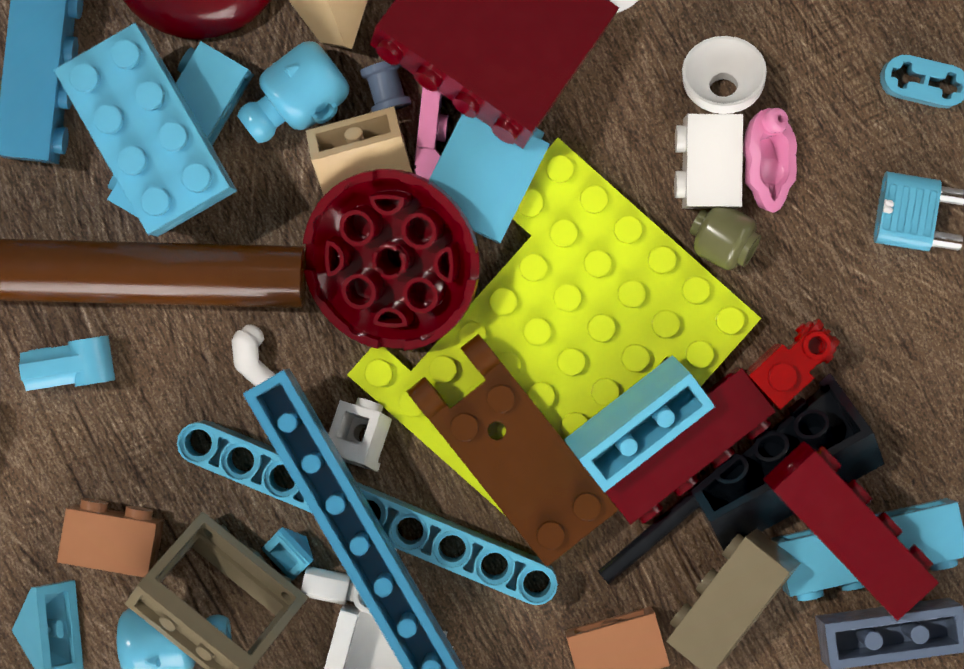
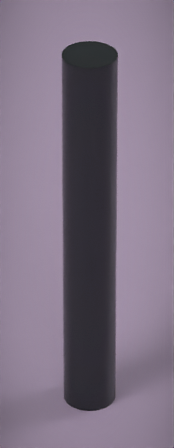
[598,486,699,584]

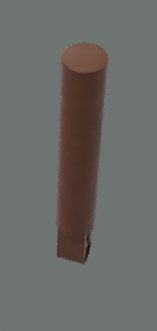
[0,239,306,308]

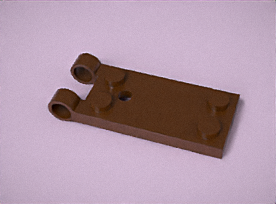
[407,334,618,567]

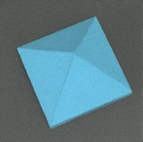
[262,527,314,581]

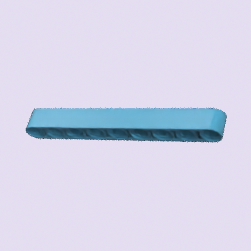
[177,420,558,605]

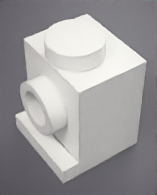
[328,398,392,472]

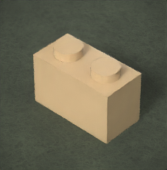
[306,106,413,195]

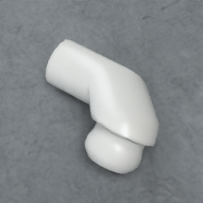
[232,324,276,386]

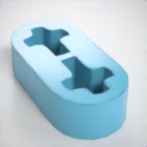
[880,55,964,108]

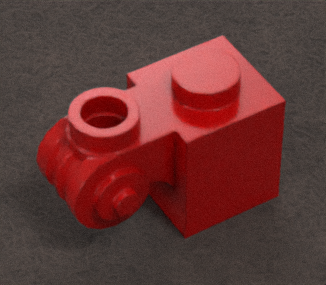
[745,318,840,410]

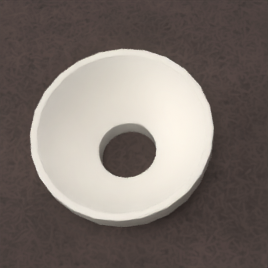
[682,36,767,114]

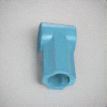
[19,336,115,391]

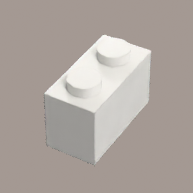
[674,114,743,209]

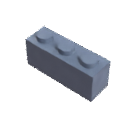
[815,598,964,669]

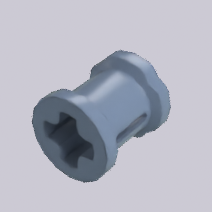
[360,61,412,112]

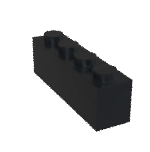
[691,373,885,551]

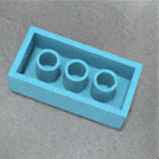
[54,23,237,237]

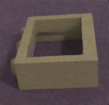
[125,511,309,669]

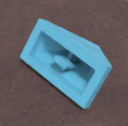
[12,580,84,669]

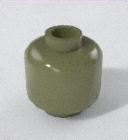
[690,207,761,270]

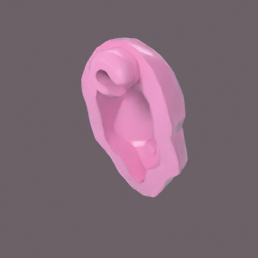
[743,107,797,213]

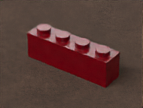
[605,367,776,525]
[763,441,939,621]

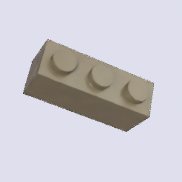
[666,528,800,669]

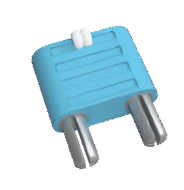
[873,171,964,252]

